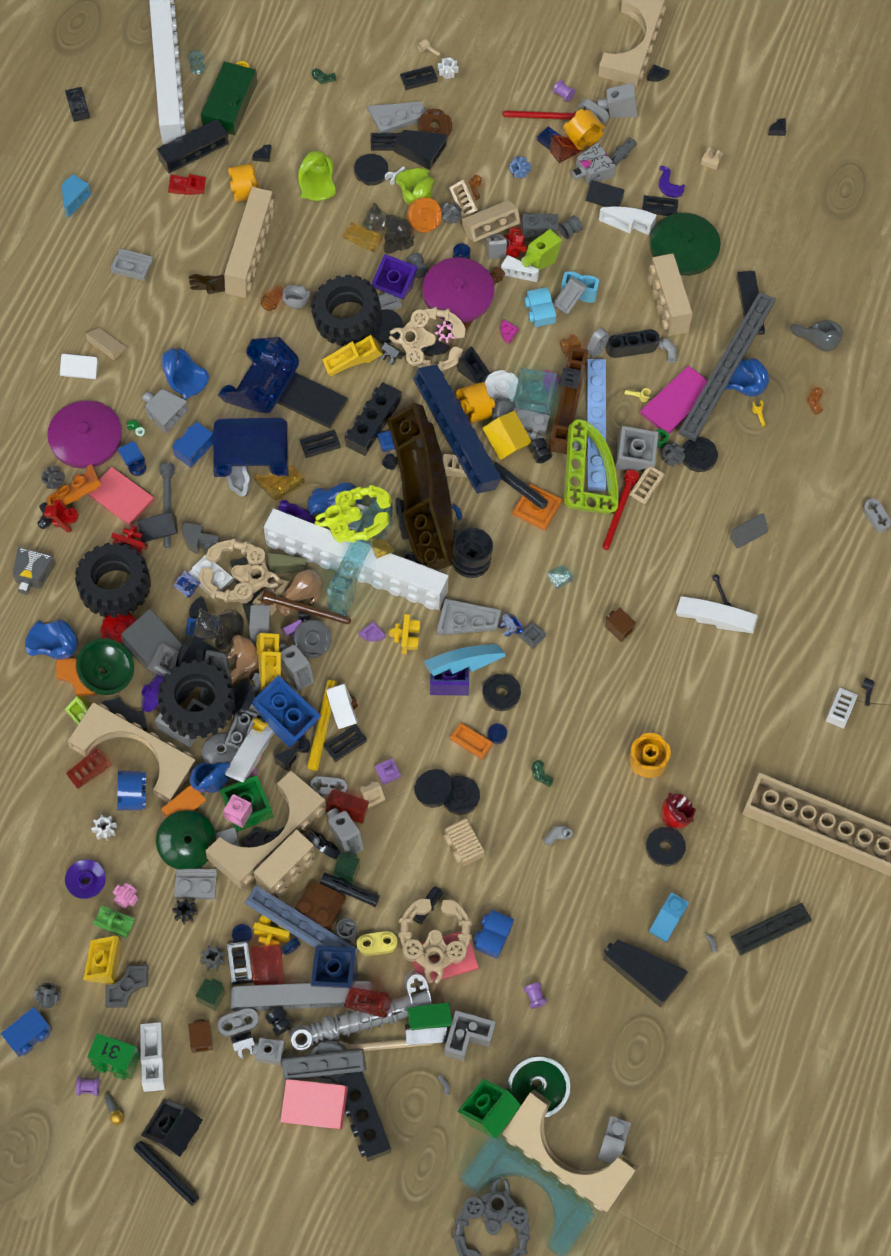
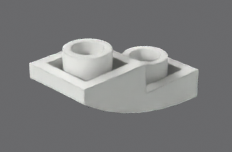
[327,683,358,729]

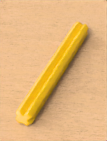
[308,680,337,771]

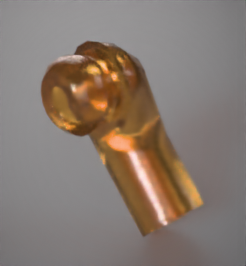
[469,175,482,201]
[807,387,823,415]

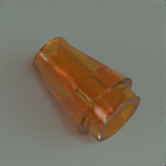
[261,286,284,311]

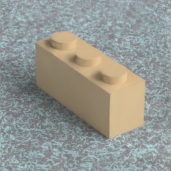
[462,200,520,242]

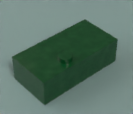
[201,61,258,135]

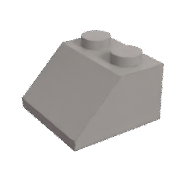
[615,426,659,471]

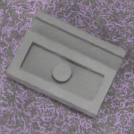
[111,248,154,281]
[174,869,217,900]

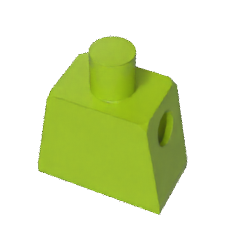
[521,229,562,270]

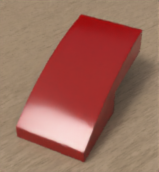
[168,174,206,195]

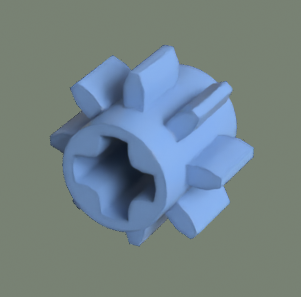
[510,157,531,178]

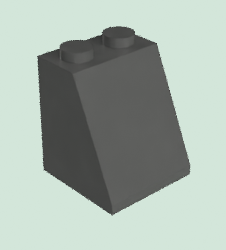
[121,609,182,677]

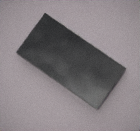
[266,367,348,429]

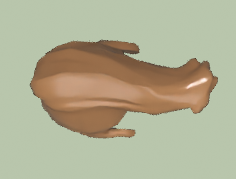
[276,570,323,616]
[227,634,259,684]

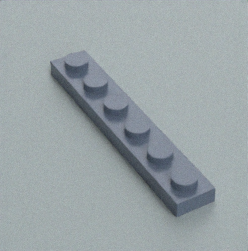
[245,885,359,954]

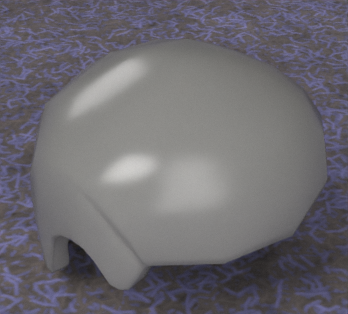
[282,285,310,309]

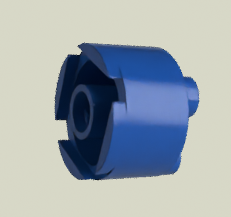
[117,771,146,811]

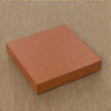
[512,483,563,531]

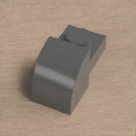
[183,522,220,554]

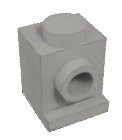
[253,1038,285,1066]

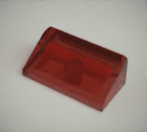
[326,789,369,824]

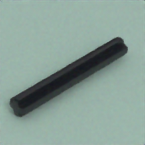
[494,462,548,509]
[133,1141,199,1206]

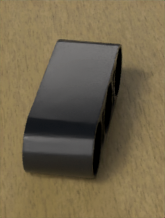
[606,329,659,358]

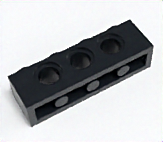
[344,382,402,456]
[338,1071,391,1162]

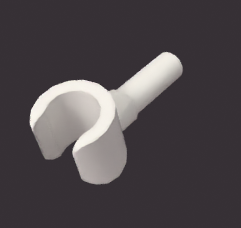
[385,167,406,185]

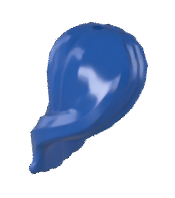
[161,348,210,400]
[725,358,769,397]
[308,482,362,516]
[25,619,78,660]
[189,761,231,793]

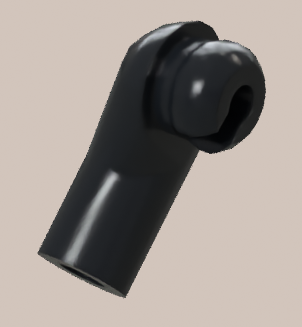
[37,502,53,529]

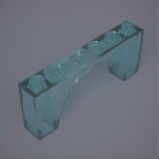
[327,497,393,616]
[460,1137,595,1256]

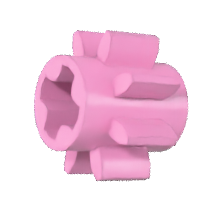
[435,320,455,343]
[112,883,138,908]

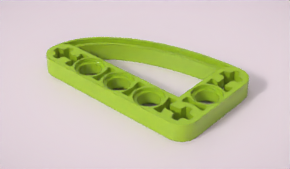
[564,419,618,515]

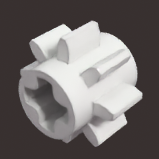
[438,57,459,79]
[91,815,117,841]

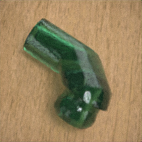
[312,68,336,84]
[531,760,554,787]

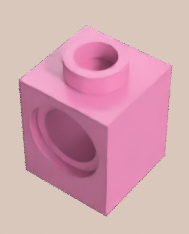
[223,794,253,828]

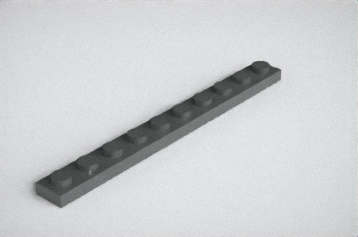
[679,292,776,441]

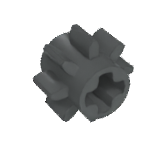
[441,202,462,224]
[662,442,685,467]
[41,466,65,489]
[200,945,226,971]
[34,982,61,1008]

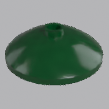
[76,638,134,695]
[156,810,216,870]
[507,1055,570,1117]

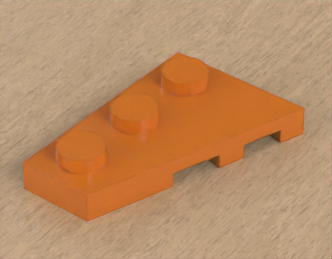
[46,464,101,506]

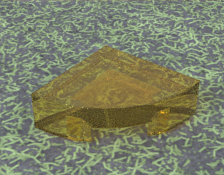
[369,538,394,558]

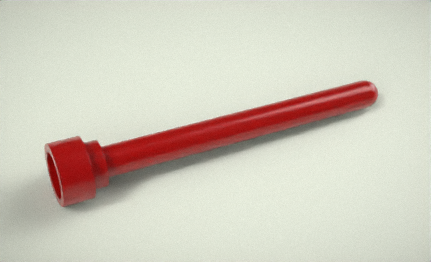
[502,110,577,120]
[602,469,640,550]

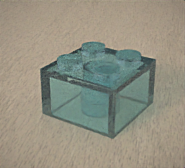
[513,368,559,416]

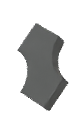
[105,965,149,1008]

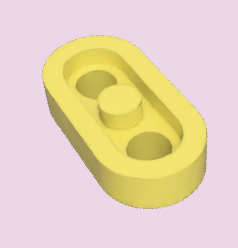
[357,931,397,956]

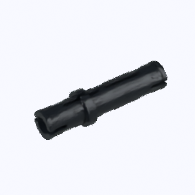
[320,872,380,908]

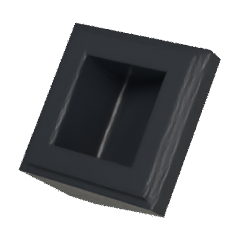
[274,747,298,771]

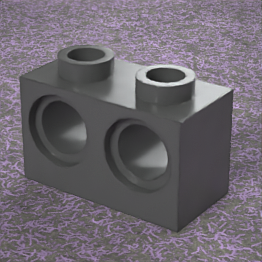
[522,214,559,241]

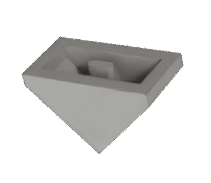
[484,233,507,259]
[249,605,270,643]
[147,642,179,677]

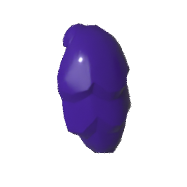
[278,500,316,524]

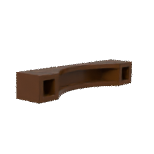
[550,347,588,454]

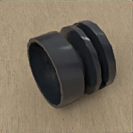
[452,528,493,578]

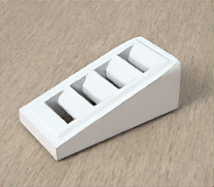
[501,255,539,282]
[826,688,858,729]

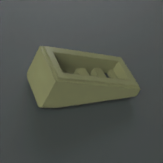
[268,553,308,574]

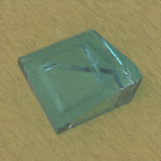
[547,565,573,589]

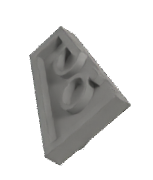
[367,102,426,133]
[437,599,501,636]

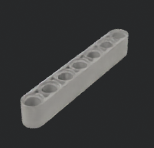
[231,981,374,1011]

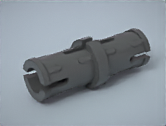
[610,137,637,166]

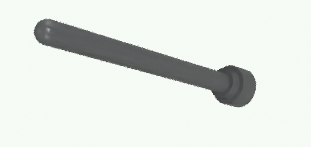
[160,463,175,548]

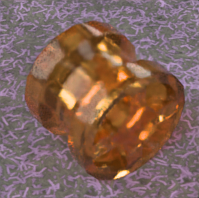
[560,334,581,356]

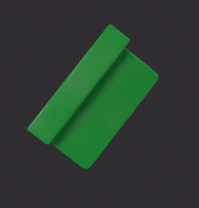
[408,1002,452,1031]

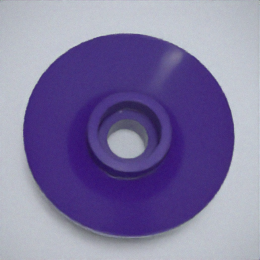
[141,675,164,712]
[65,860,106,899]

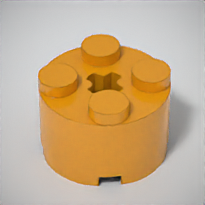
[563,109,605,150]
[228,163,259,202]
[456,382,495,424]
[629,733,671,778]

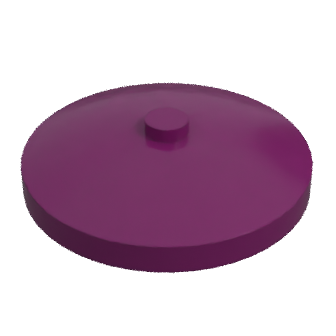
[423,257,495,323]
[48,401,122,469]

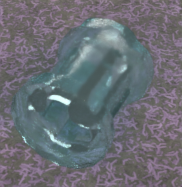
[188,51,205,74]

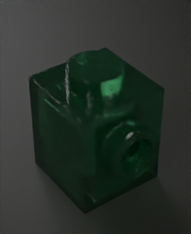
[334,852,360,884]
[196,978,226,1011]

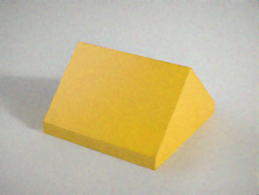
[482,410,532,460]
[83,936,122,984]

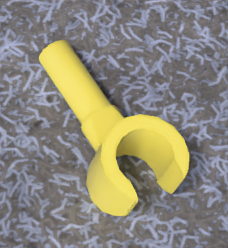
[625,388,651,402]

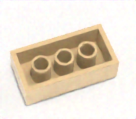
[647,254,693,336]

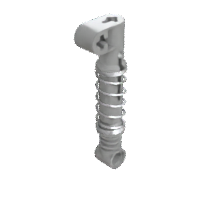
[289,970,432,1050]

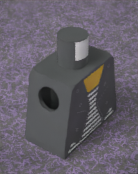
[13,547,56,595]

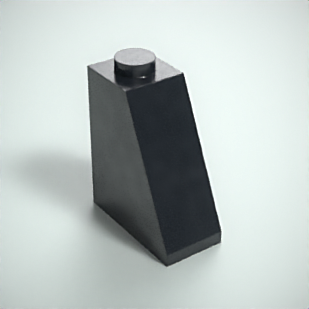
[393,130,448,170]

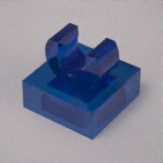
[173,571,200,598]
[498,613,524,637]

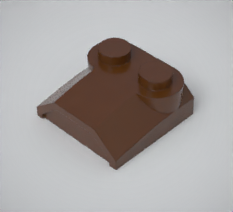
[295,881,346,931]

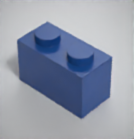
[172,422,215,468]
[1,1007,52,1057]

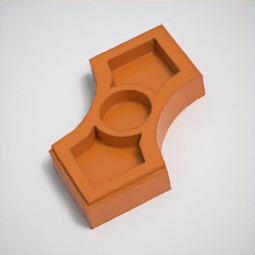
[56,658,96,696]

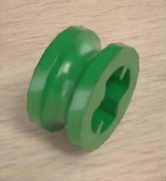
[655,429,669,448]

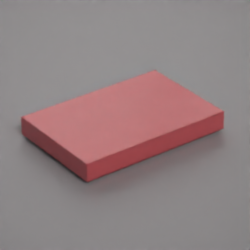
[87,467,154,526]
[412,931,479,984]
[280,1079,348,1129]

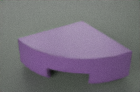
[359,622,386,642]

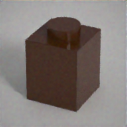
[605,608,636,642]
[188,1019,213,1053]

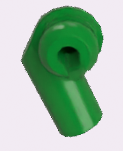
[127,419,145,436]

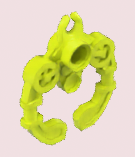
[315,485,392,543]

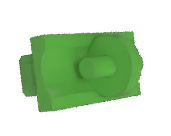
[93,905,135,939]

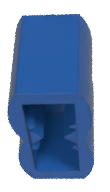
[473,910,514,959]

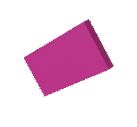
[640,366,708,434]

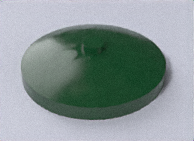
[650,213,721,276]

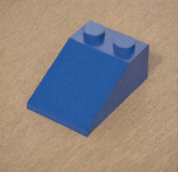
[252,675,321,749]

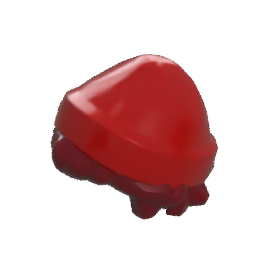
[661,793,696,829]

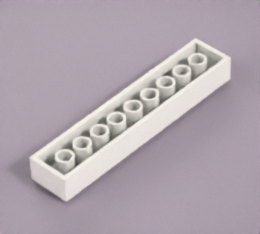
[149,0,186,144]
[264,509,449,610]

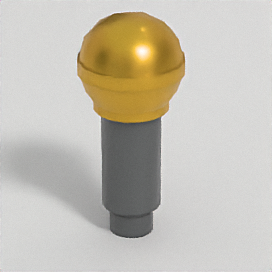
[104,1095,124,1126]

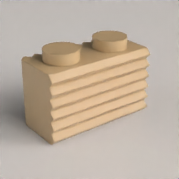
[443,818,484,867]

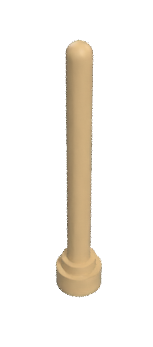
[337,1039,434,1051]

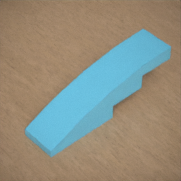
[424,644,506,676]

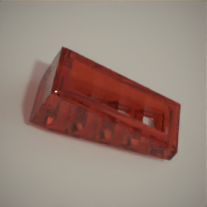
[66,748,111,789]
[344,988,392,1018]

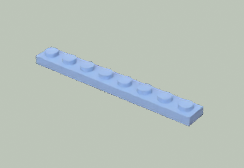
[587,359,606,491]

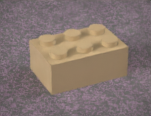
[254,829,316,897]

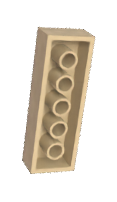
[224,187,275,298]

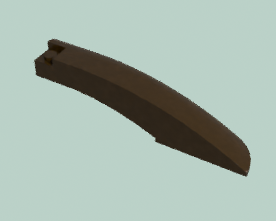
[387,403,453,569]

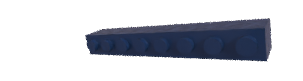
[413,364,502,494]

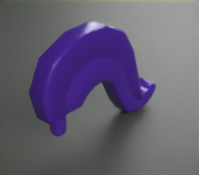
[659,166,685,198]

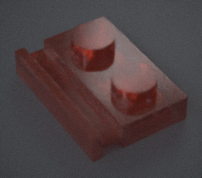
[250,944,285,986]

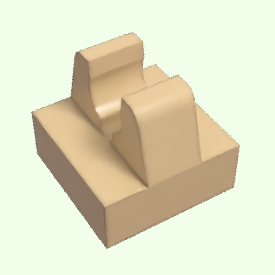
[700,147,723,170]
[360,781,385,808]

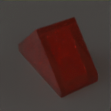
[550,134,581,164]

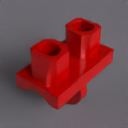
[504,227,527,258]
[44,500,79,532]
[111,525,149,555]

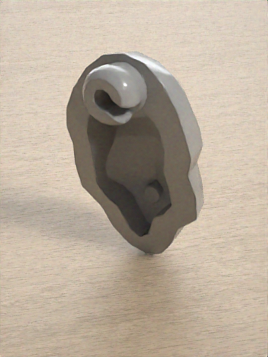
[225,457,252,496]

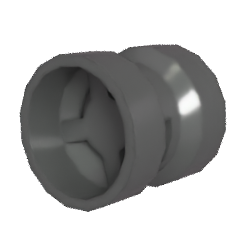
[559,215,583,239]
[406,253,428,278]
[336,918,357,943]

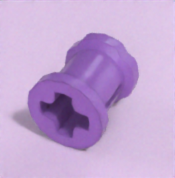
[553,80,576,102]
[524,982,548,1009]
[76,1076,100,1096]

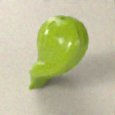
[298,150,336,201]
[395,168,435,205]

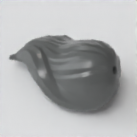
[790,320,843,351]

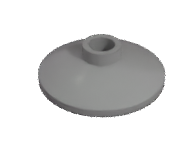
[202,733,239,765]

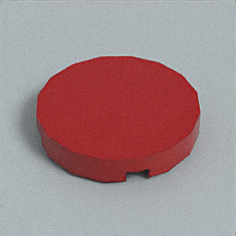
[100,613,137,647]

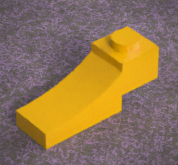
[322,335,383,377]
[256,633,281,691]

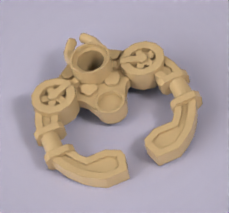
[389,307,466,371]
[199,538,280,603]
[399,899,472,984]

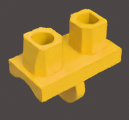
[389,614,420,654]
[253,915,291,951]

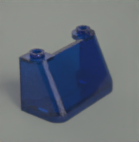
[218,337,299,414]
[213,418,289,477]

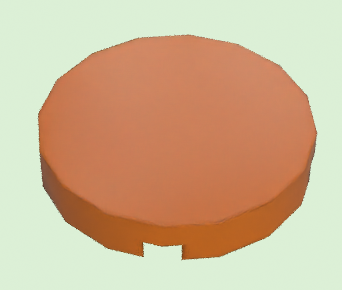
[407,197,442,233]

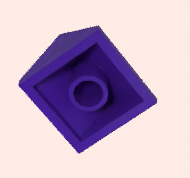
[371,254,418,300]
[430,667,469,696]

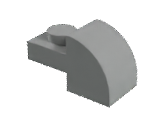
[597,1116,631,1164]

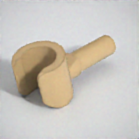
[417,39,441,56]

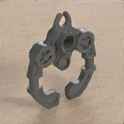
[452,1177,531,1256]

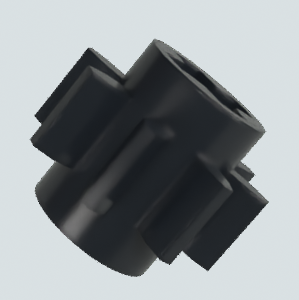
[172,898,198,925]

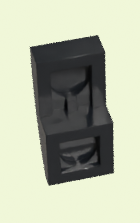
[65,87,90,122]

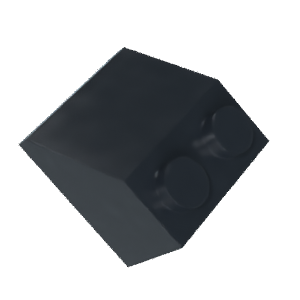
[141,1099,203,1157]

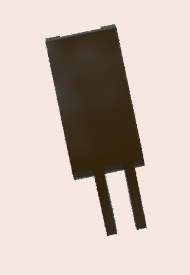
[189,274,225,294]

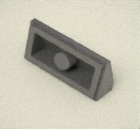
[730,513,768,548]

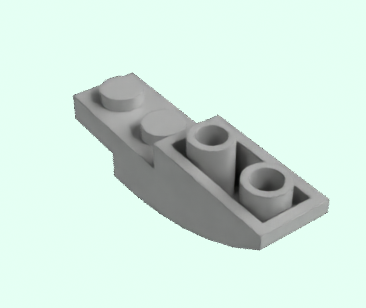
[225,673,262,749]

